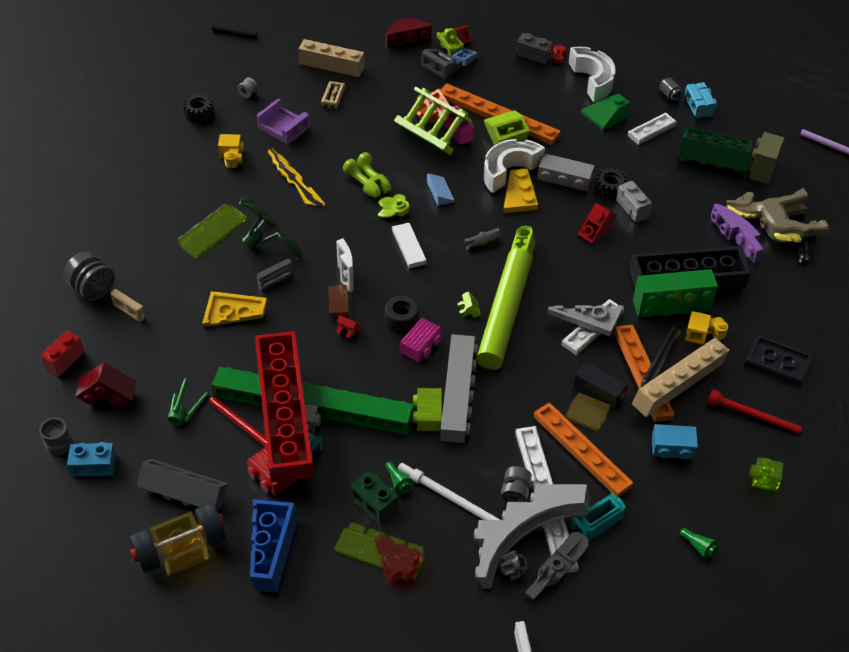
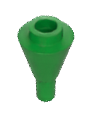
[385,461,414,494]
[680,528,718,559]

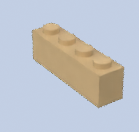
[298,39,364,77]

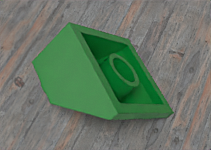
[581,94,630,130]

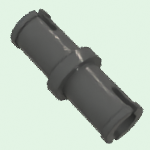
[464,228,502,250]

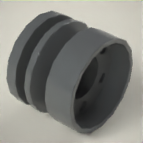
[63,251,115,301]

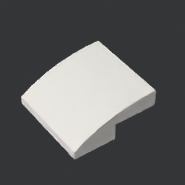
[336,238,354,292]

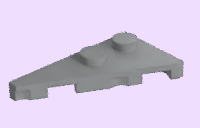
[547,305,623,336]

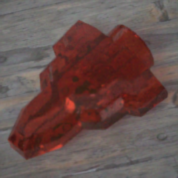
[375,534,424,583]

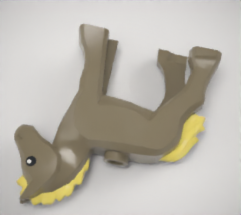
[726,188,829,243]

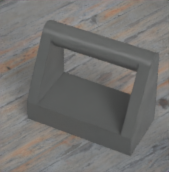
[421,49,462,79]

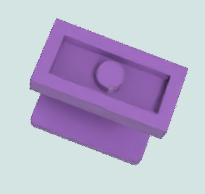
[257,98,310,145]

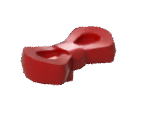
[551,45,567,64]

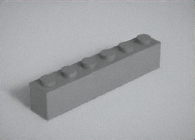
[440,334,478,443]

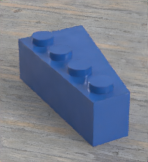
[250,499,299,593]

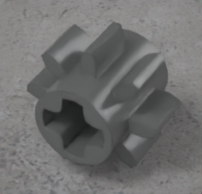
[500,550,527,580]

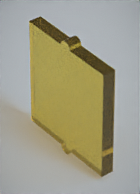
[565,392,611,431]

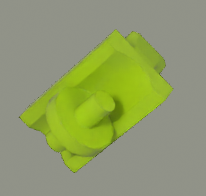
[436,28,464,57]

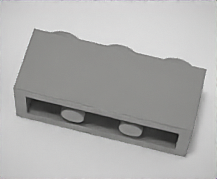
[538,153,594,191]

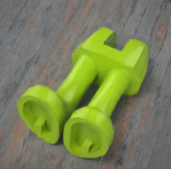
[343,152,392,198]

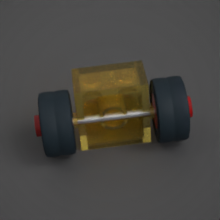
[130,504,226,576]

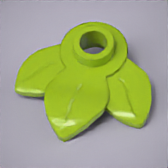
[378,194,410,218]

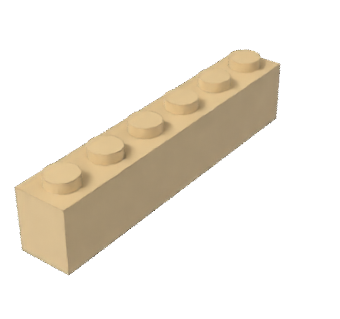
[632,338,729,417]

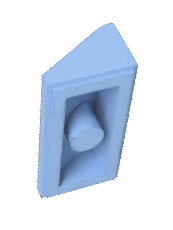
[427,174,454,206]

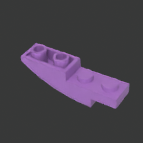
[711,204,764,263]

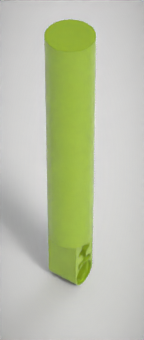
[476,226,536,370]

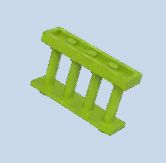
[394,87,472,155]

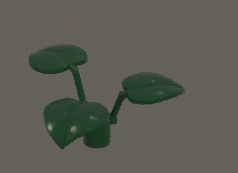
[239,195,301,260]

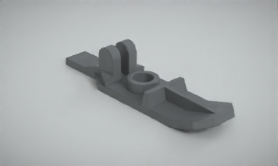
[525,532,589,600]

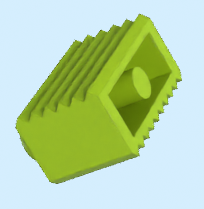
[413,388,442,431]

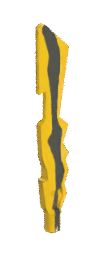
[268,148,325,207]

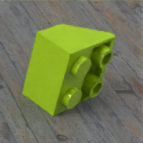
[484,110,530,145]

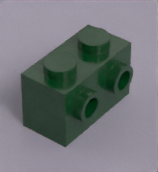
[350,470,398,523]

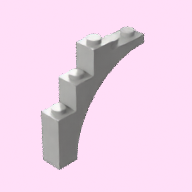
[474,484,590,589]

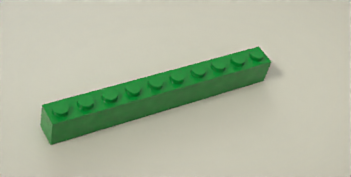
[212,367,413,435]

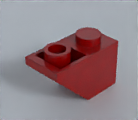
[578,204,617,243]

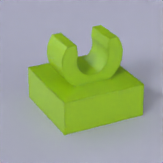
[457,291,481,318]

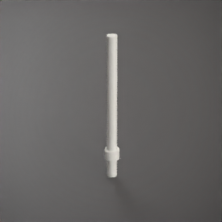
[398,463,500,520]

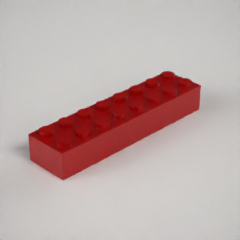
[255,331,314,483]

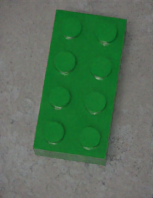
[633,269,718,318]

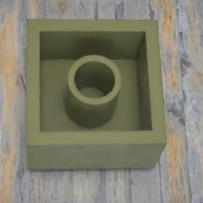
[748,132,784,184]

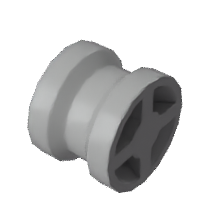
[237,77,258,98]

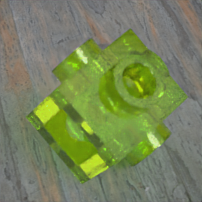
[749,457,783,491]

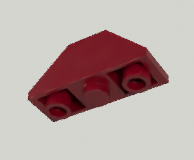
[386,18,432,47]

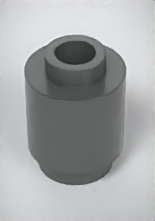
[659,78,683,101]

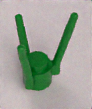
[167,378,209,426]

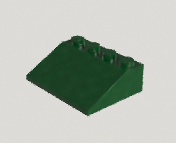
[678,127,752,173]

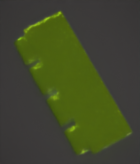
[177,204,247,258]
[334,522,425,580]

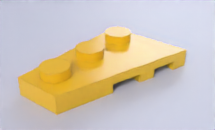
[503,169,538,213]
[202,291,267,327]

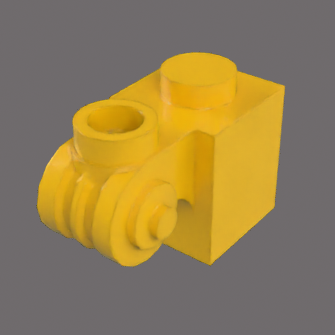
[218,134,244,169]
[685,311,728,344]

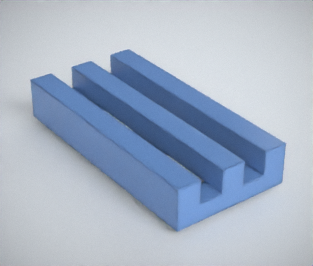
[450,48,478,66]

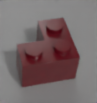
[75,362,137,408]

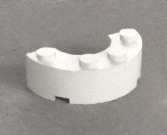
[569,47,615,103]
[484,139,545,193]

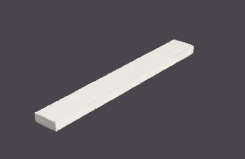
[515,426,579,573]

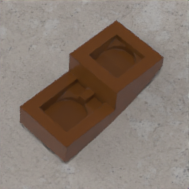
[328,285,349,316]

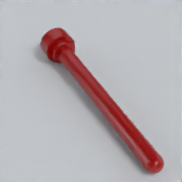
[707,389,803,434]
[209,397,267,448]

